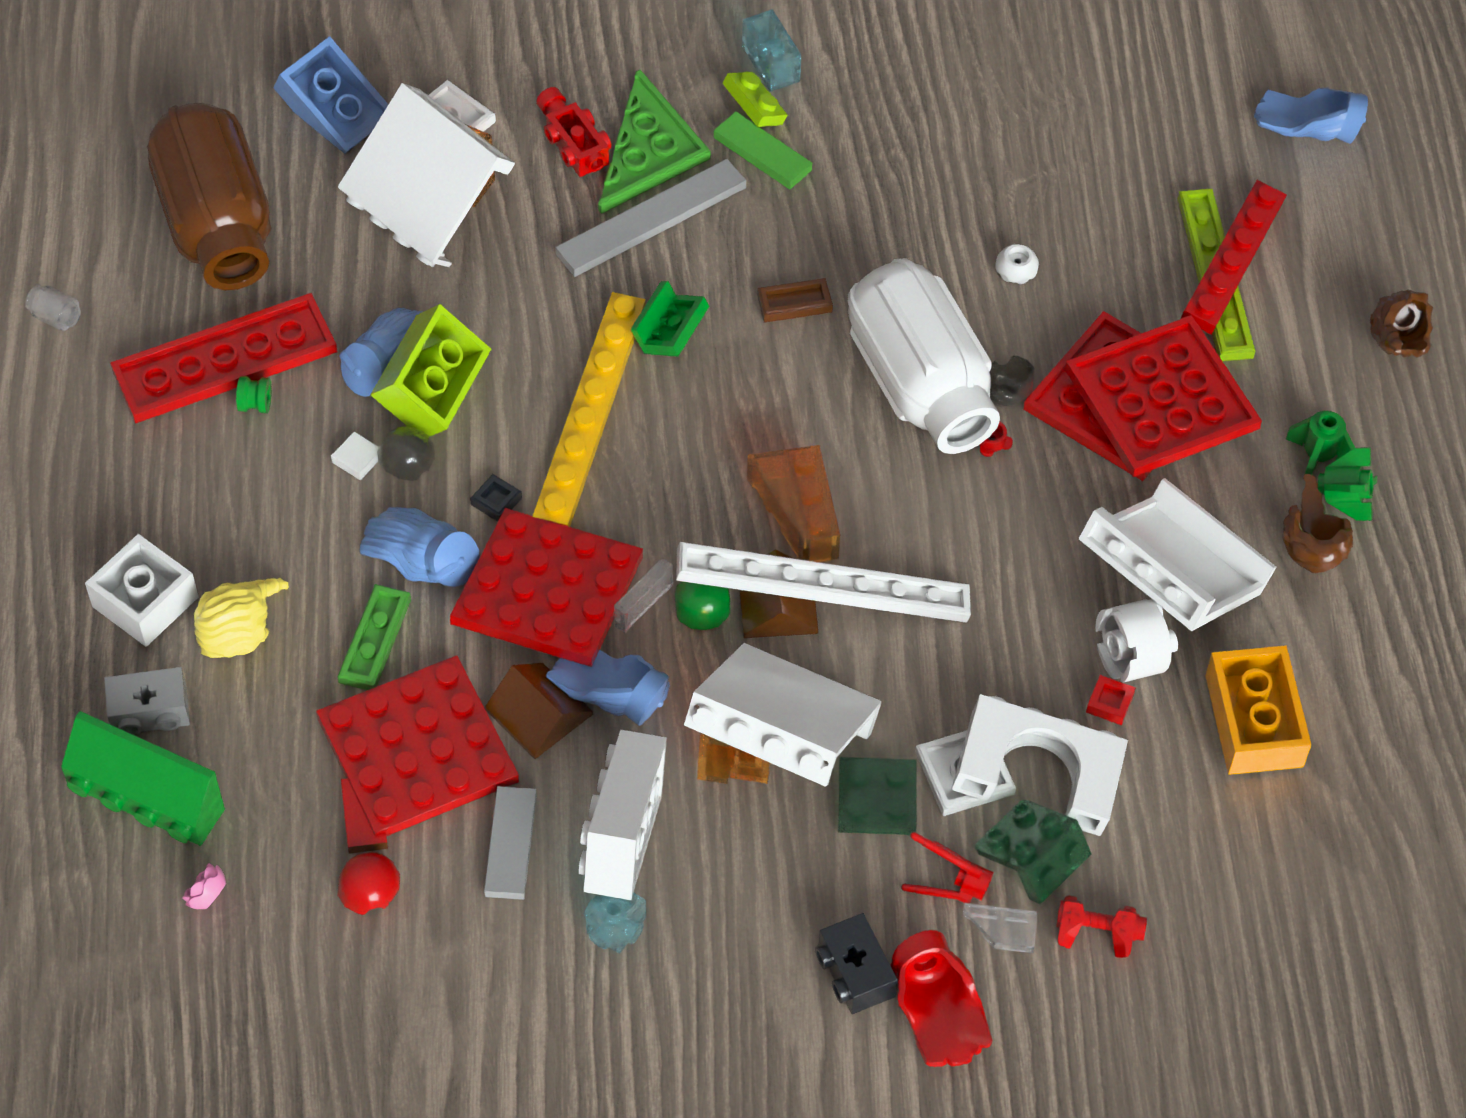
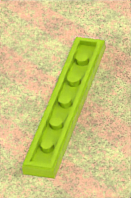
[1177,188,1255,361]

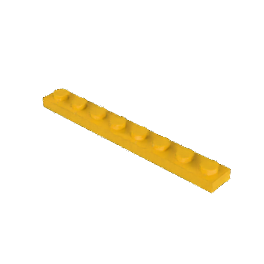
[532,292,646,527]

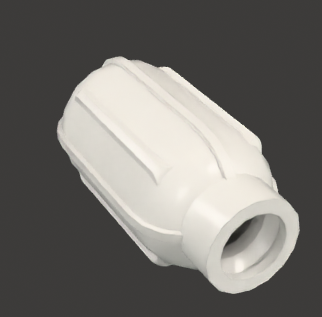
[848,258,1000,454]

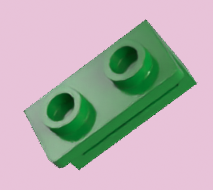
[631,281,710,357]

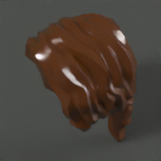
[1370,289,1433,358]
[1282,474,1353,573]

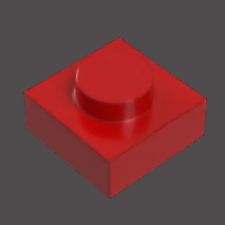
[1086,675,1136,726]

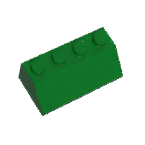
[61,711,225,846]

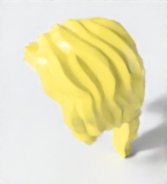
[194,578,289,658]

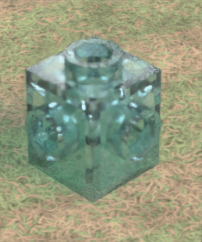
[584,892,647,954]

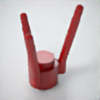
[901,832,994,905]

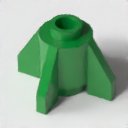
[1286,411,1355,475]
[1318,447,1377,521]

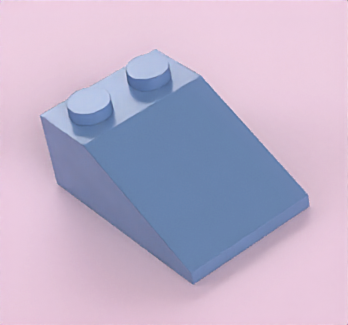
[273,36,389,154]

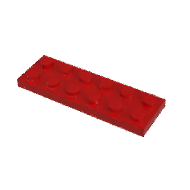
[110,293,338,424]

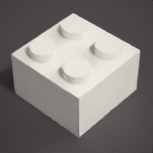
[85,534,199,647]

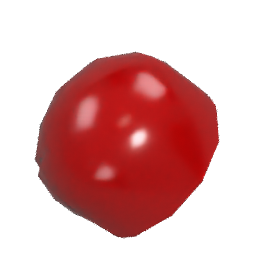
[338,852,400,915]

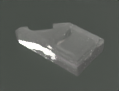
[963,903,1038,953]

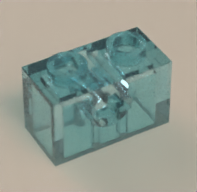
[742,9,801,92]

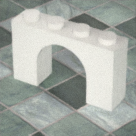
[952,694,1128,836]

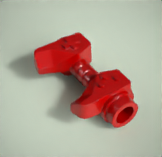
[1056,895,1147,958]

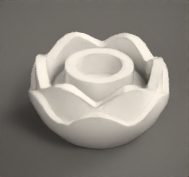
[995,244,1039,284]

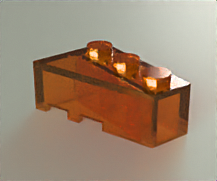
[747,445,841,562]

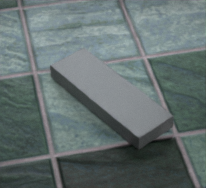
[484,786,537,900]

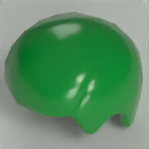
[675,581,731,630]

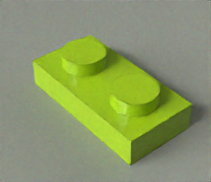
[722,71,788,127]

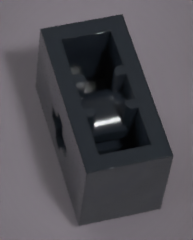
[815,913,898,1014]

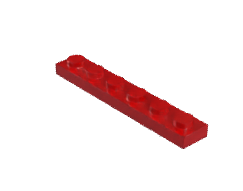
[1180,180,1287,335]

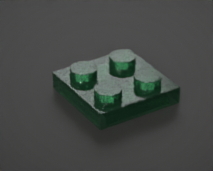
[838,757,917,835]

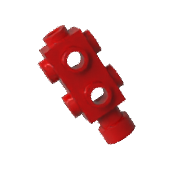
[536,87,611,177]

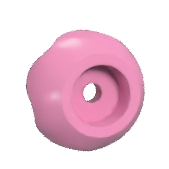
[182,863,226,909]

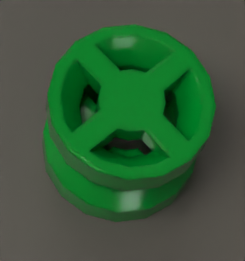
[236,376,272,414]

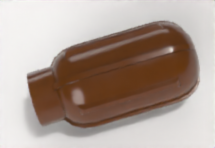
[147,103,272,291]

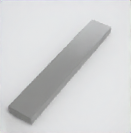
[556,159,746,277]

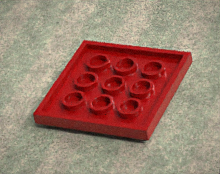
[1023,311,1152,481]
[1065,315,1262,477]
[450,508,643,667]
[316,655,519,836]

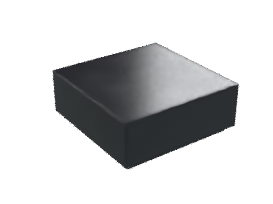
[470,474,522,521]

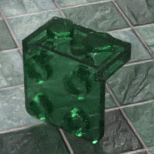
[975,800,1092,904]

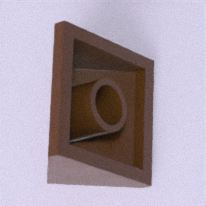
[739,549,818,638]
[485,663,593,759]

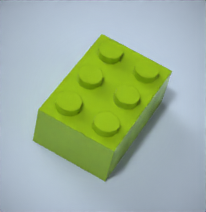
[370,304,491,439]

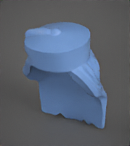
[1254,87,1368,144]
[339,308,423,397]
[359,507,480,587]
[546,650,670,726]

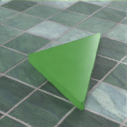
[598,70,711,214]

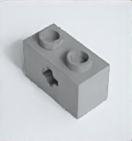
[104,667,190,735]

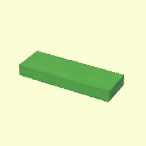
[714,112,812,190]
[337,584,411,690]

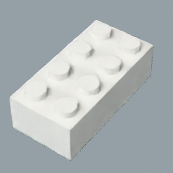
[579,730,667,900]

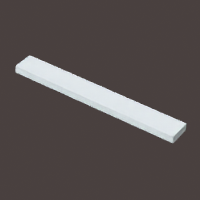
[676,542,971,623]

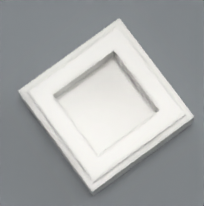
[331,432,383,480]

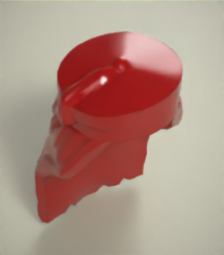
[890,930,993,1067]

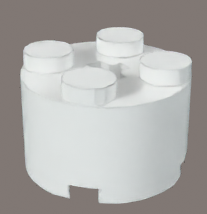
[1095,599,1178,683]

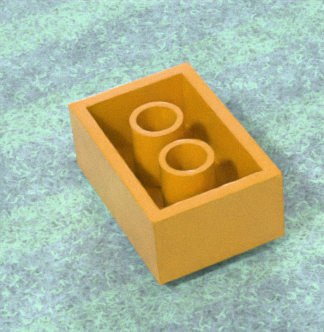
[1205,645,1311,775]

